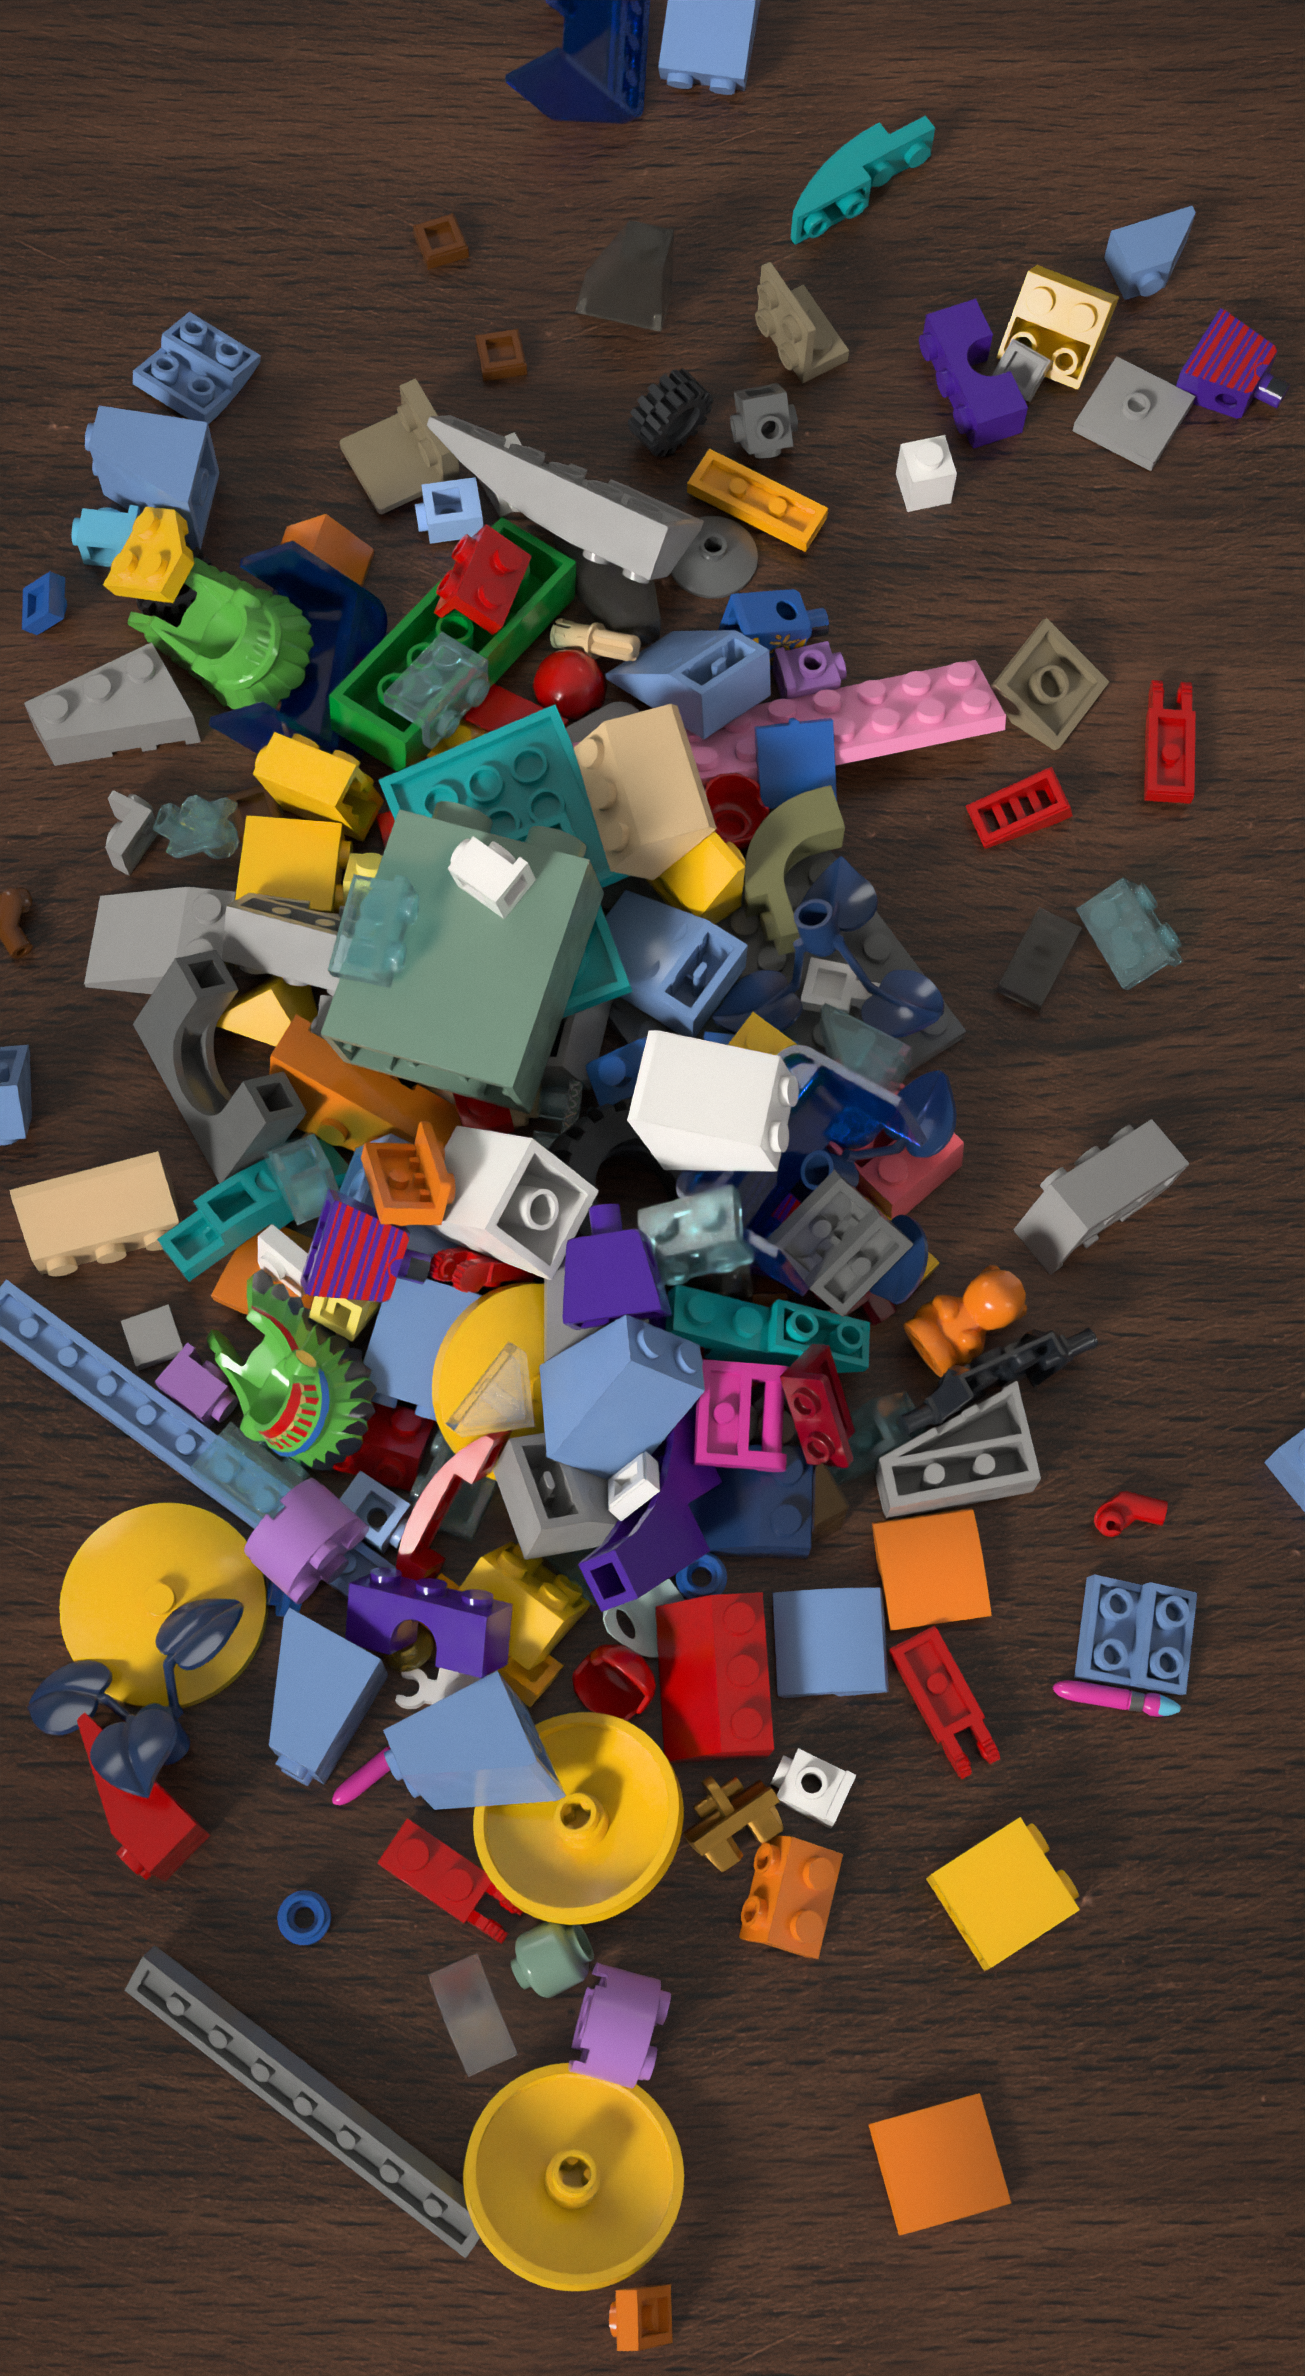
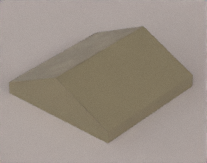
[991,618,1109,750]

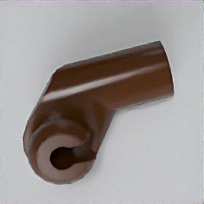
[0,887,33,959]

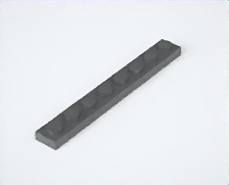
[124,1945,480,2258]

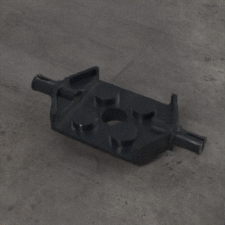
[897,1328,1098,1435]

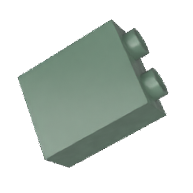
[320,801,604,1114]

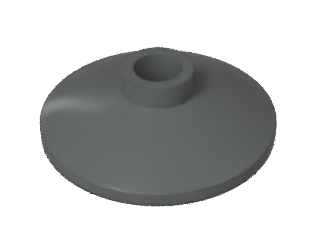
[670,516,758,599]

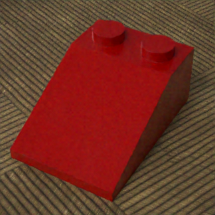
[77,1712,210,1882]

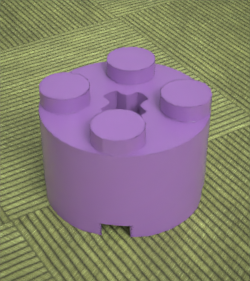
[244,1478,369,1605]
[568,1963,671,2089]

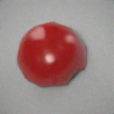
[533,649,608,720]
[704,773,769,850]
[572,1644,656,1722]

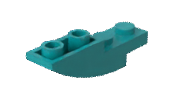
[790,115,935,245]
[157,1139,349,1282]
[665,1284,870,1373]

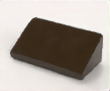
[811,1463,849,1545]

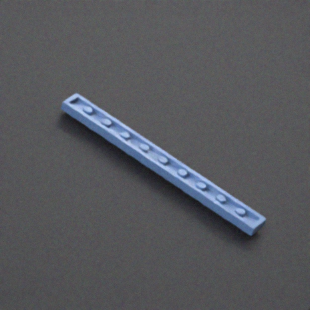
[0,1279,396,1598]

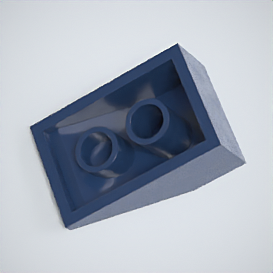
[688,1445,813,1560]

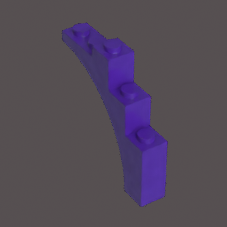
[578,1317,722,1612]

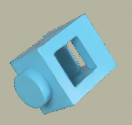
[72,505,141,567]

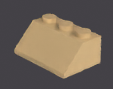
[574,704,717,880]
[10,1151,182,1276]

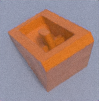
[273,514,374,592]

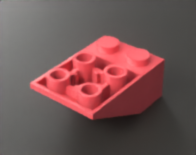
[795,1045,964,1219]

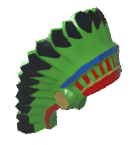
[206,1269,377,1470]

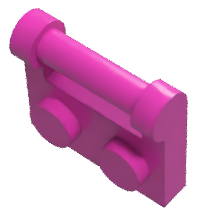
[693,1359,789,1472]

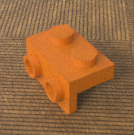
[361,1121,456,1226]
[739,1835,843,1959]

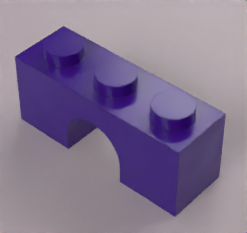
[919,299,1028,449]
[345,1567,513,1678]

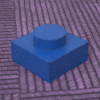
[22,571,67,635]

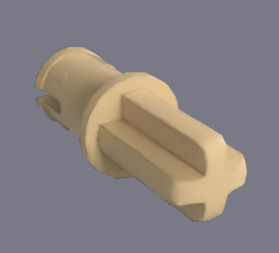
[550,618,641,661]

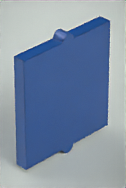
[754,718,837,809]

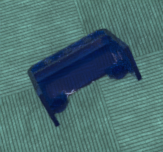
[505,0,650,124]
[209,541,388,761]
[676,1045,928,1296]

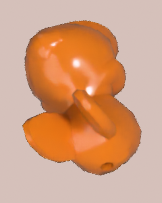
[903,1265,1028,1377]

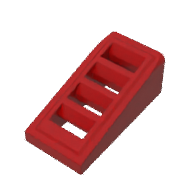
[965,767,1073,849]

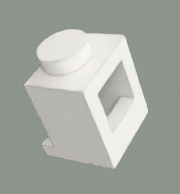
[448,836,536,919]
[770,1748,856,1829]

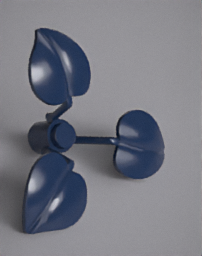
[712,856,945,1038]
[752,1070,957,1305]
[27,1599,244,1798]

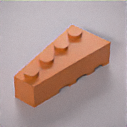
[269,1014,461,1152]

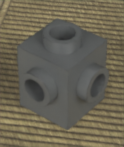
[730,383,798,458]

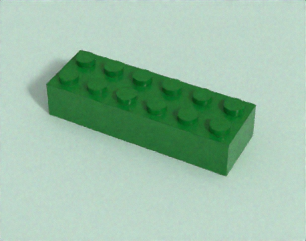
[329,517,576,772]

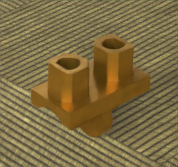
[682,1776,784,1872]

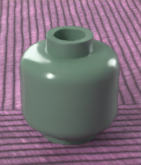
[511,1921,594,1998]

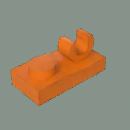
[609,2284,673,2351]

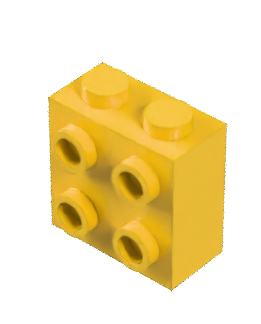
[253,732,384,842]
[235,816,353,914]
[926,1817,1080,1971]

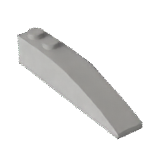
[427,415,704,584]

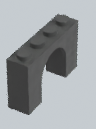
[133,950,307,1184]

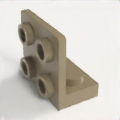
[755,262,849,384]
[340,378,460,514]

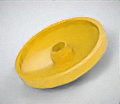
[432,1282,545,1481]
[59,1503,268,1709]
[473,1712,684,1925]
[463,2063,684,2291]

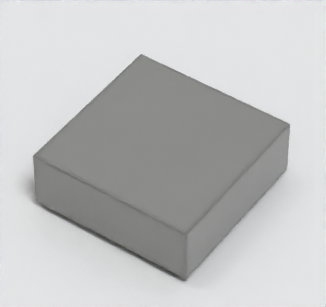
[992,338,1053,402]
[121,1304,183,1371]

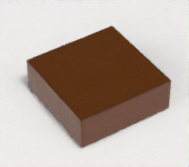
[413,213,469,270]
[475,328,527,382]
[225,784,282,843]

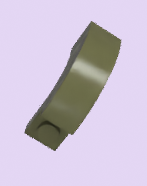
[742,785,845,956]

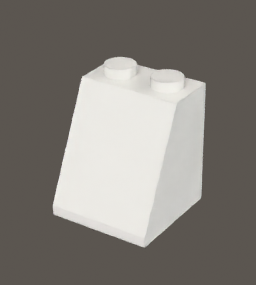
[627,1030,799,1171]
[425,1126,599,1280]

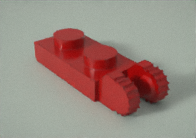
[1144,680,1196,804]
[429,1246,540,1293]
[888,1626,1000,1779]
[377,1818,523,1944]

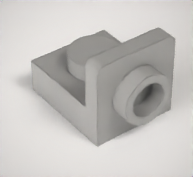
[105,790,160,876]

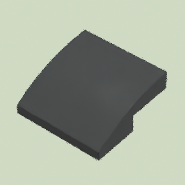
[764,1169,914,1317]

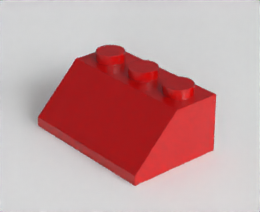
[655,1592,774,1763]

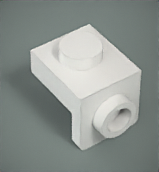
[258,1224,308,1298]

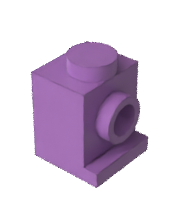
[773,641,846,699]
[155,1343,239,1429]

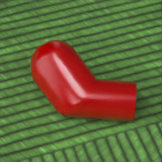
[1094,1491,1168,1537]

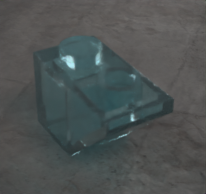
[262,1132,339,1225]

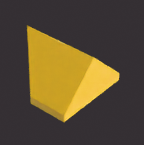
[216,975,318,1047]

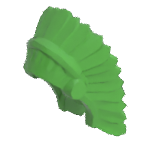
[128,557,314,715]

